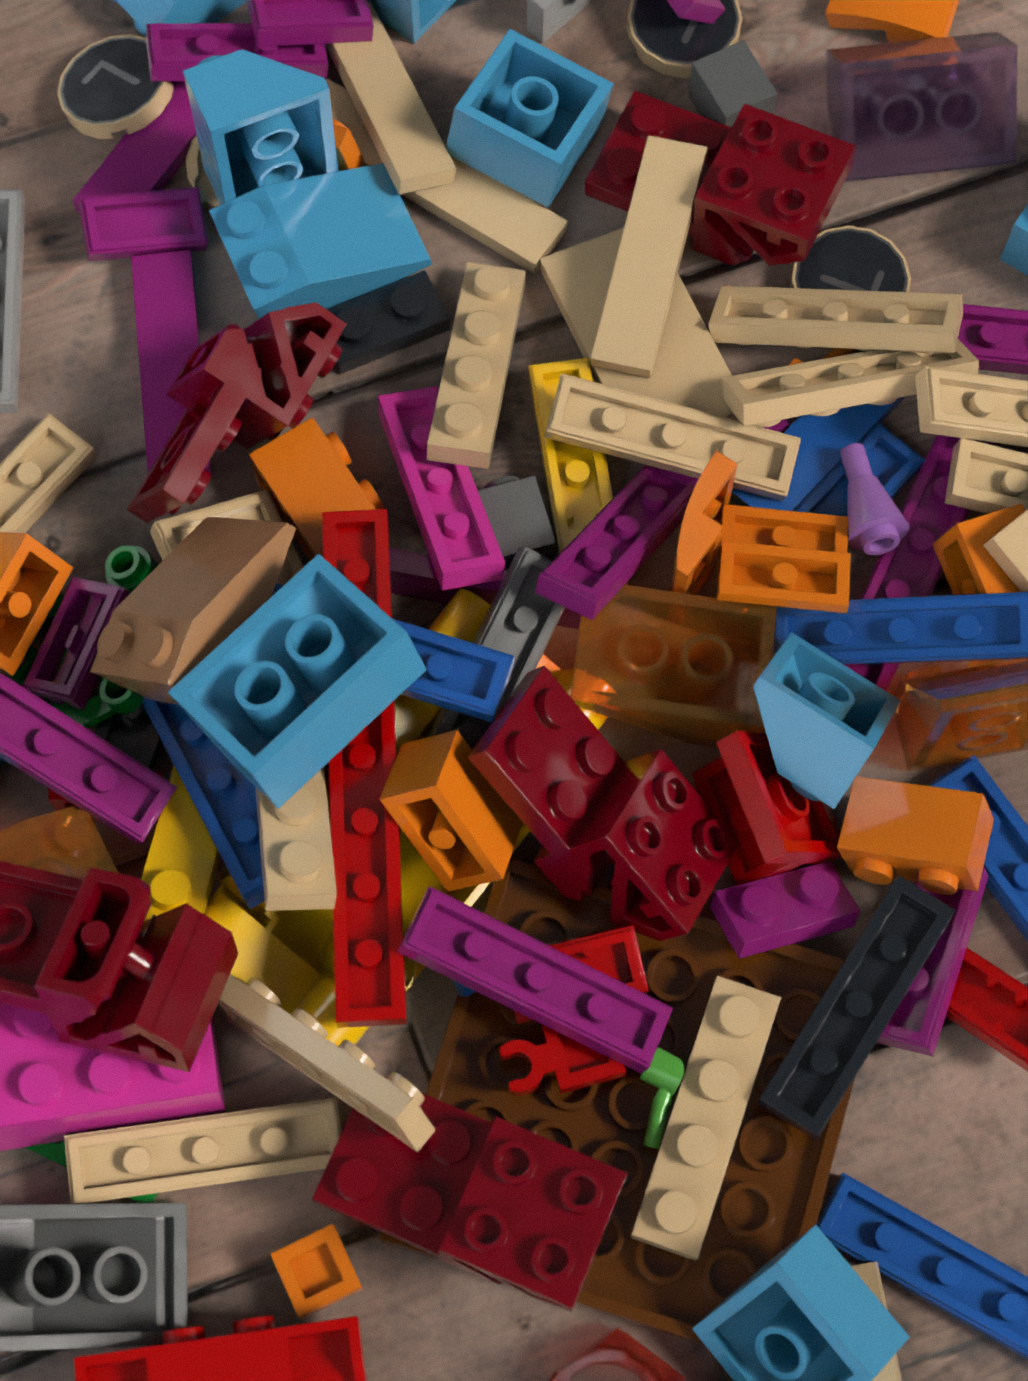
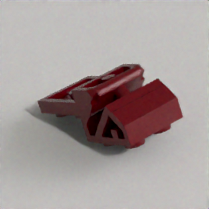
[584,91,856,266]
[126,302,347,523]
[468,665,739,941]
[0,861,239,1072]
[312,1075,628,1312]

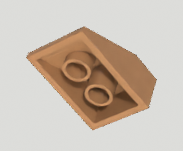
[90,516,296,705]

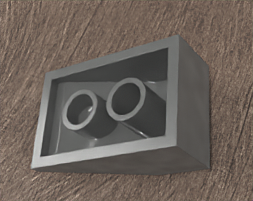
[0,1203,187,1352]

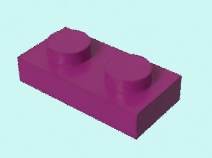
[710,861,860,959]

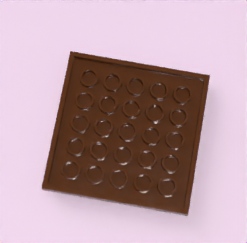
[379,859,855,1346]

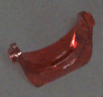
[549,1326,687,1381]

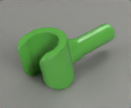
[640,1048,684,1149]

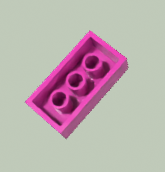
[0,1003,226,1151]

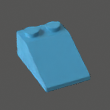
[209,163,433,319]

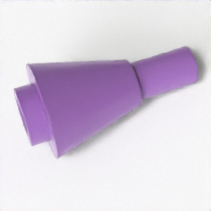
[840,443,909,555]

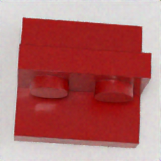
[692,731,842,885]

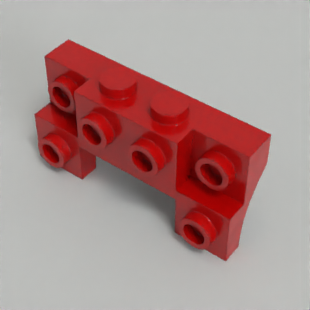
[74,1316,367,1381]

